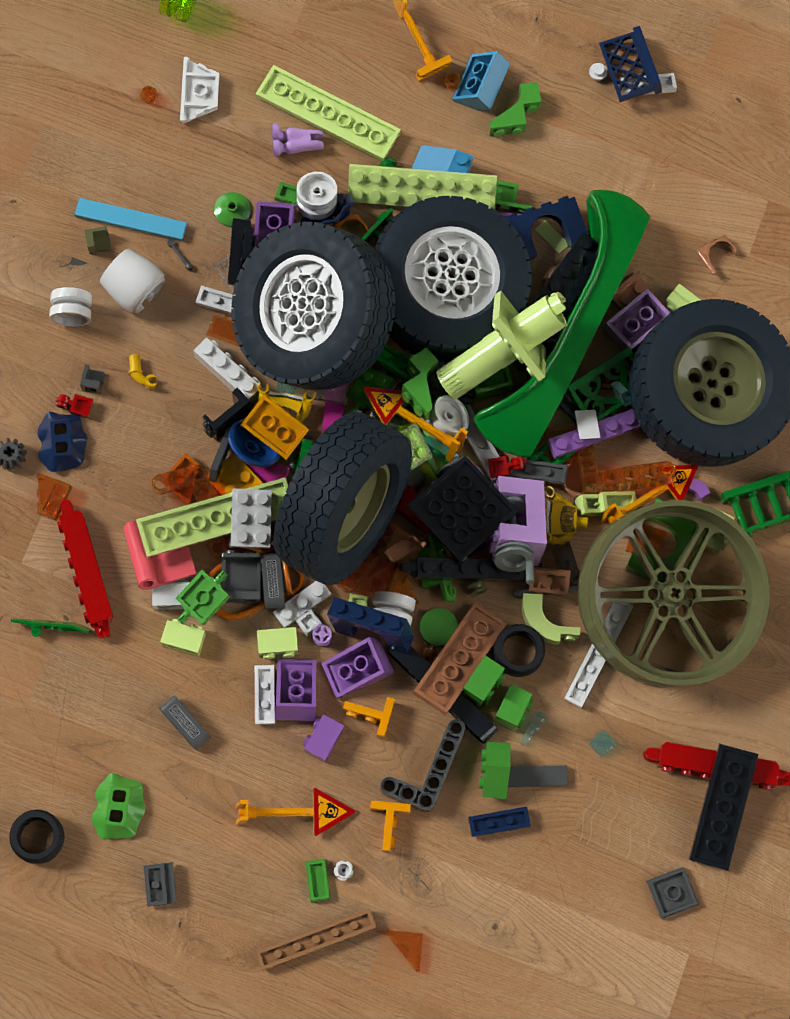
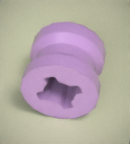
[312,625,332,647]

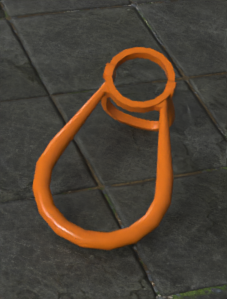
[208,561,303,620]

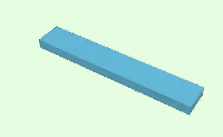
[74,198,187,241]

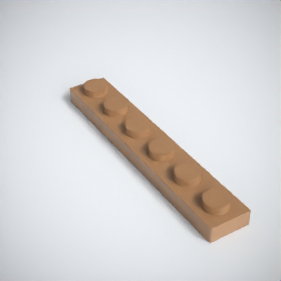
[255,908,376,971]

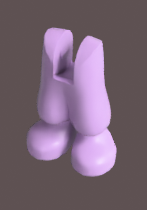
[272,123,324,157]

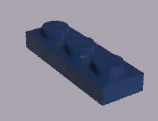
[468,806,531,837]

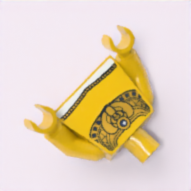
[258,382,316,423]
[544,486,588,546]

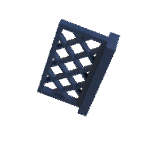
[599,26,662,102]

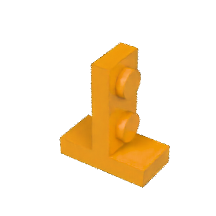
[343,697,395,740]
[370,800,411,853]

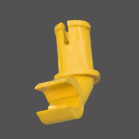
[128,354,157,390]

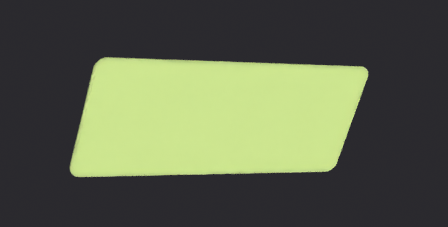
[535,220,568,253]

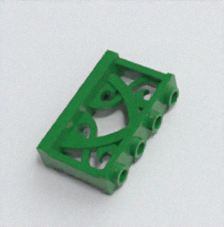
[565,347,634,421]

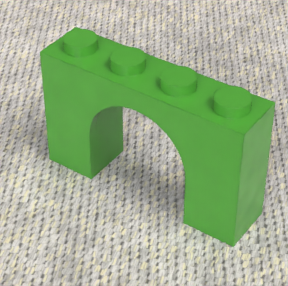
[625,498,696,583]

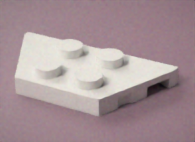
[180,57,220,124]

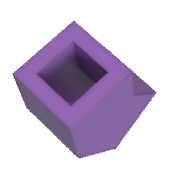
[687,478,710,501]

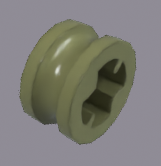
[467,581,487,596]

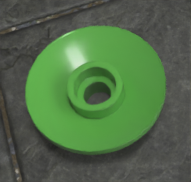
[214,192,251,227]

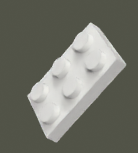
[231,488,272,549]

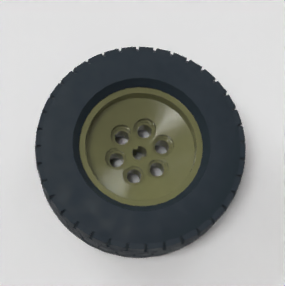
[628,299,790,467]
[274,412,412,586]

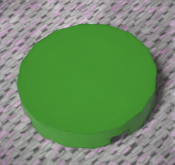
[420,608,458,647]

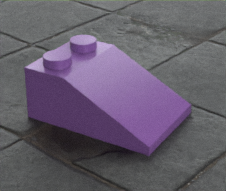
[253,200,297,249]
[322,637,394,698]
[275,659,316,721]

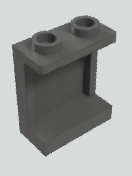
[221,550,261,603]

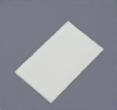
[575,410,601,439]

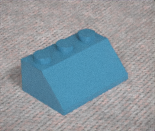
[452,51,510,111]

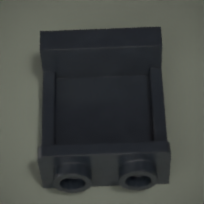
[202,387,251,441]

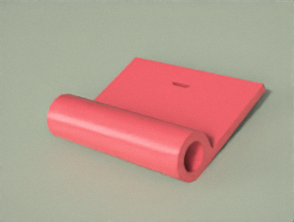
[123,521,197,590]

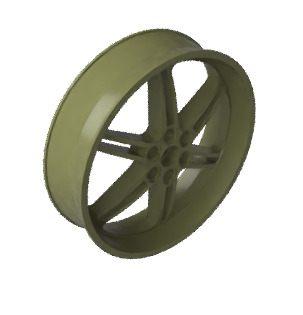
[578,500,770,686]

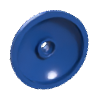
[228,419,281,467]

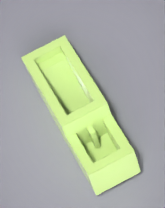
[575,491,637,517]

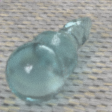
[521,712,547,746]

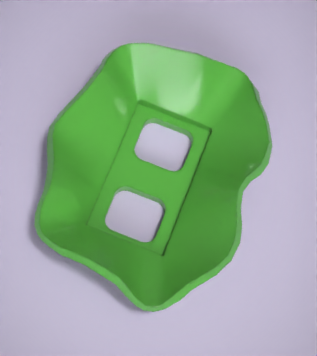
[92,773,145,839]

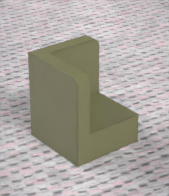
[85,226,111,254]

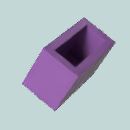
[303,714,344,763]

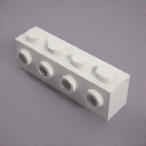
[193,337,262,404]

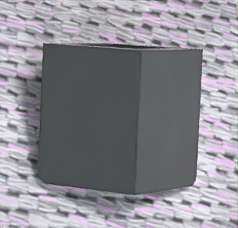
[80,364,105,394]

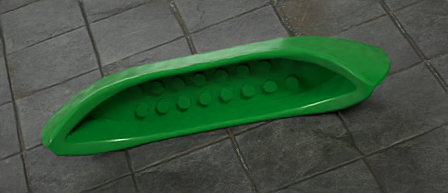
[474,190,651,457]

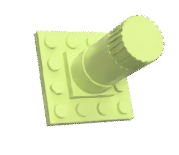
[437,291,567,399]

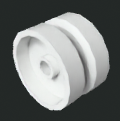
[297,171,337,220]
[49,287,92,327]
[420,395,469,445]
[372,591,416,627]

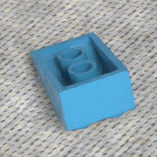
[412,145,474,173]

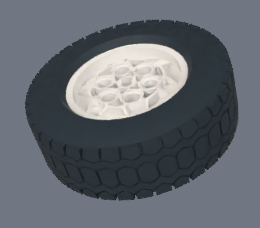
[375,196,532,363]
[231,222,395,390]

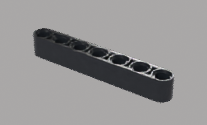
[387,646,498,744]

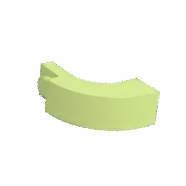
[522,593,581,645]

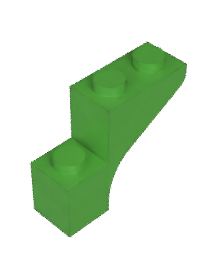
[489,82,541,137]
[401,348,438,421]

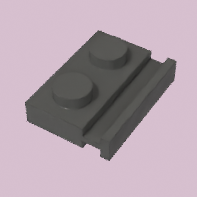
[144,862,177,907]

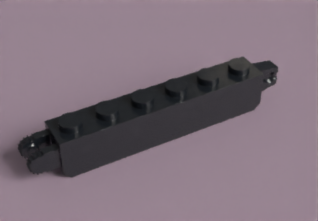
[400,557,543,582]

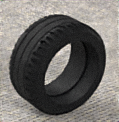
[493,624,545,677]
[9,809,64,864]

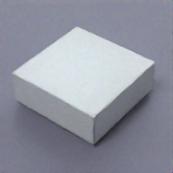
[295,609,322,636]

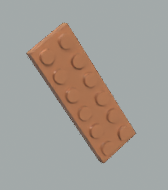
[412,602,507,715]

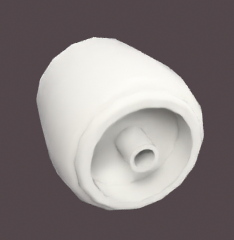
[100,248,165,314]

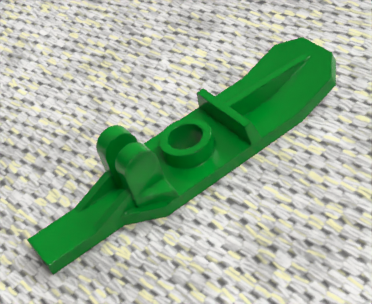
[11,618,90,637]

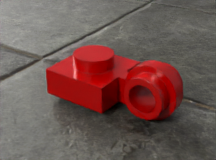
[55,394,94,419]
[488,456,526,478]

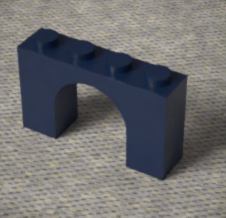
[506,196,588,261]
[327,597,414,654]

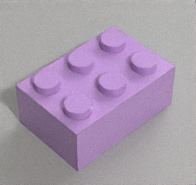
[603,289,670,353]

